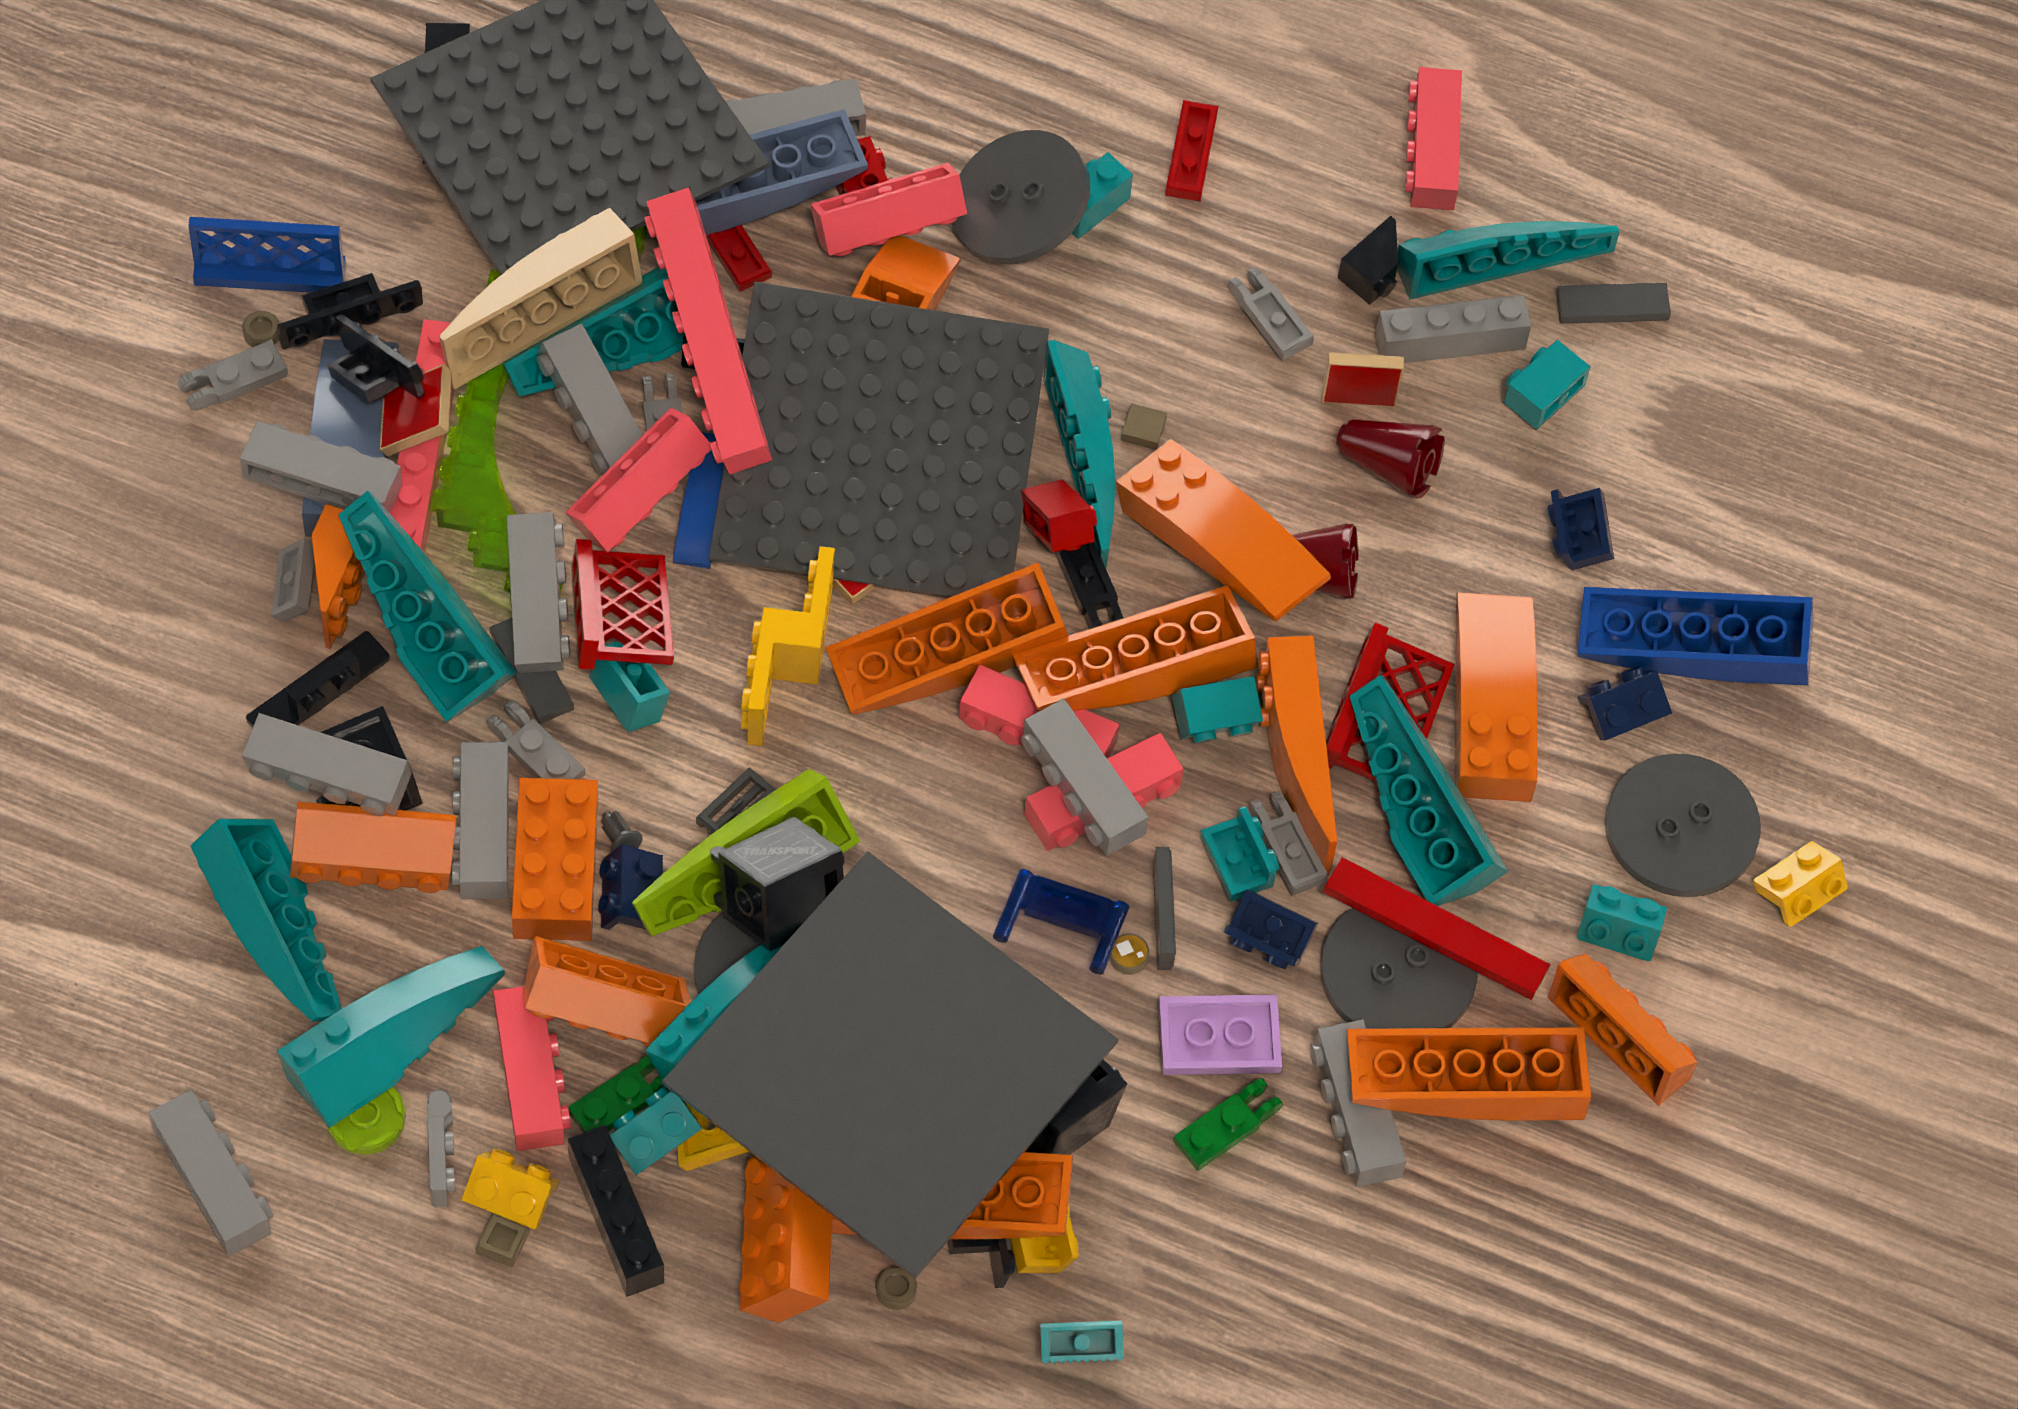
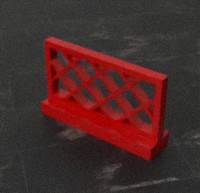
[571,539,674,670]
[1326,622,1455,782]

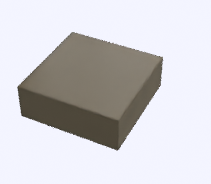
[1121,403,1167,450]
[475,1213,529,1268]

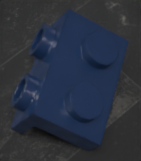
[1548,488,1615,570]
[1578,666,1672,741]
[598,844,663,930]
[1224,889,1318,970]

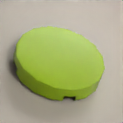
[327,1086,406,1155]

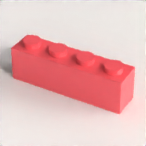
[1405,67,1462,211]
[810,163,967,256]
[565,408,711,552]
[959,664,1120,758]
[1024,733,1184,851]
[493,986,571,1151]

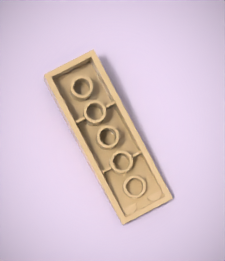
[439,208,643,390]

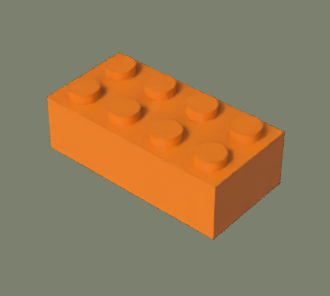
[512,778,599,941]
[739,1156,832,1323]

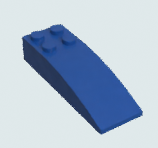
[1578,587,1814,686]

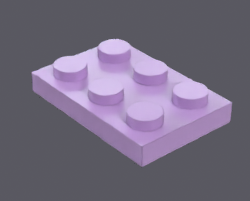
[1158,995,1282,1075]

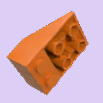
[851,235,961,310]
[311,504,366,649]

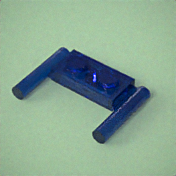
[993,869,1130,975]

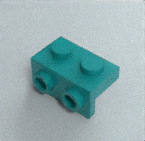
[1200,806,1279,902]
[1577,884,1668,961]
[610,1086,703,1175]

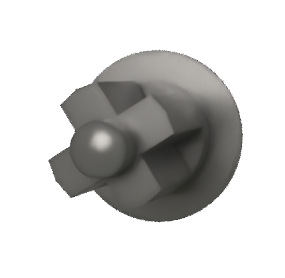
[601,811,643,852]

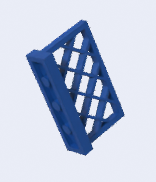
[188,217,346,293]

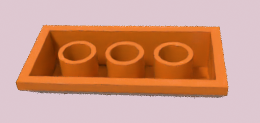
[290,802,456,893]
[522,936,691,1047]
[1548,953,1698,1106]

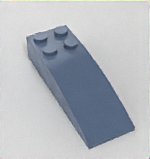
[655,109,868,247]
[302,339,399,537]

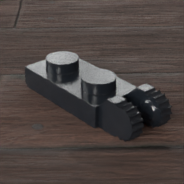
[1055,542,1124,629]

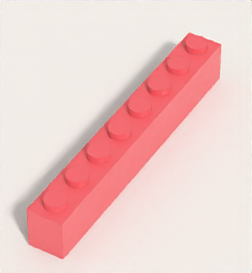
[644,187,772,474]
[390,319,455,553]

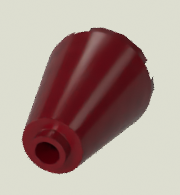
[1336,419,1445,499]
[1292,523,1359,599]

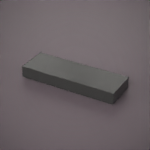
[1556,283,1671,324]
[490,618,574,724]
[1153,847,1176,970]

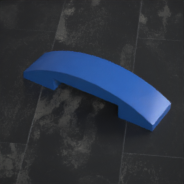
[673,432,724,569]

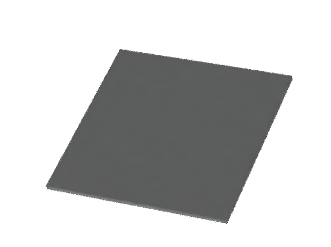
[370,0,769,275]
[708,282,1049,598]
[662,851,1119,1279]

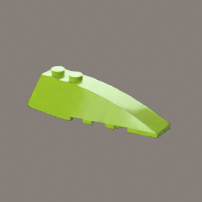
[631,769,861,936]

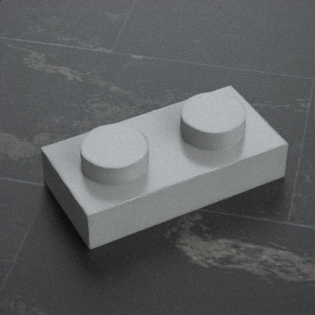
[271,538,315,622]

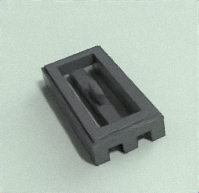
[696,767,776,835]

